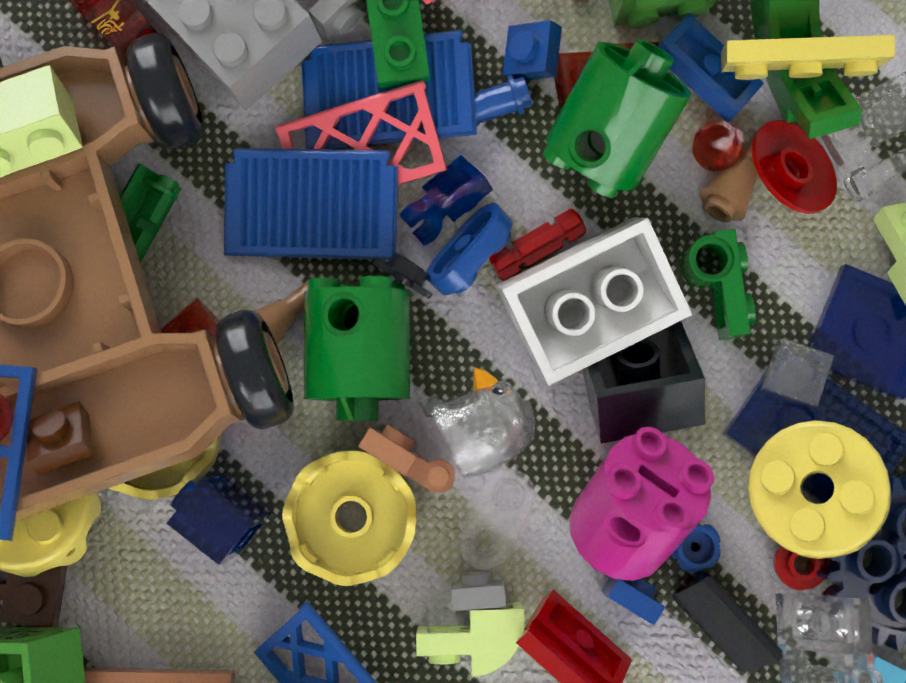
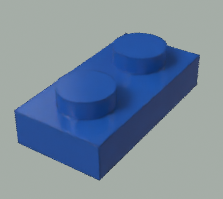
[658,13,764,123]

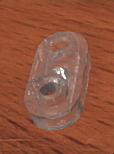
[459,468,535,570]

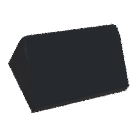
[672,570,784,672]

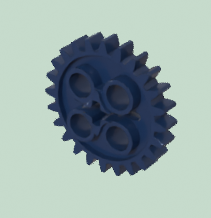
[816,474,906,651]

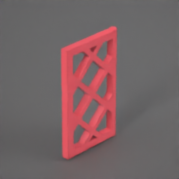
[275,80,448,185]

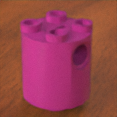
[569,427,714,581]

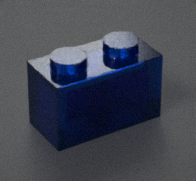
[166,476,271,565]

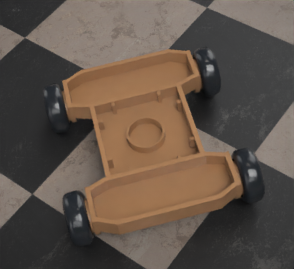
[0,33,294,521]

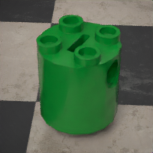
[543,39,692,198]
[304,276,410,421]

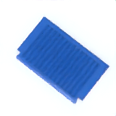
[302,30,477,149]
[224,148,398,260]

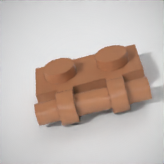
[358,424,455,493]

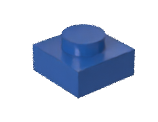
[503,20,562,80]
[601,577,665,625]

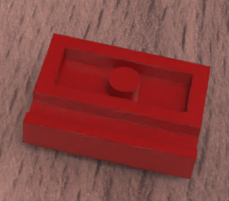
[516,589,632,683]

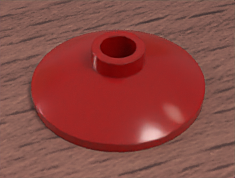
[751,120,837,214]

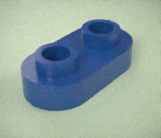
[426,203,513,295]

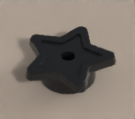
[373,252,433,299]

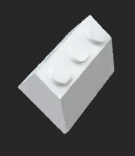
[495,217,692,386]

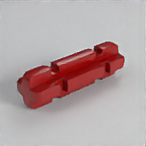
[489,209,587,281]

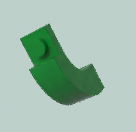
[750,0,862,139]

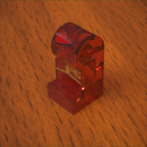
[67,0,158,60]

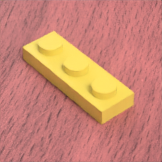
[721,35,895,80]

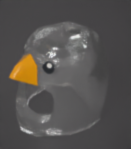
[419,367,535,479]

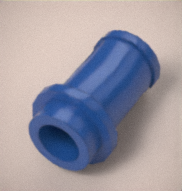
[475,75,533,126]

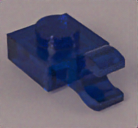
[399,155,494,246]

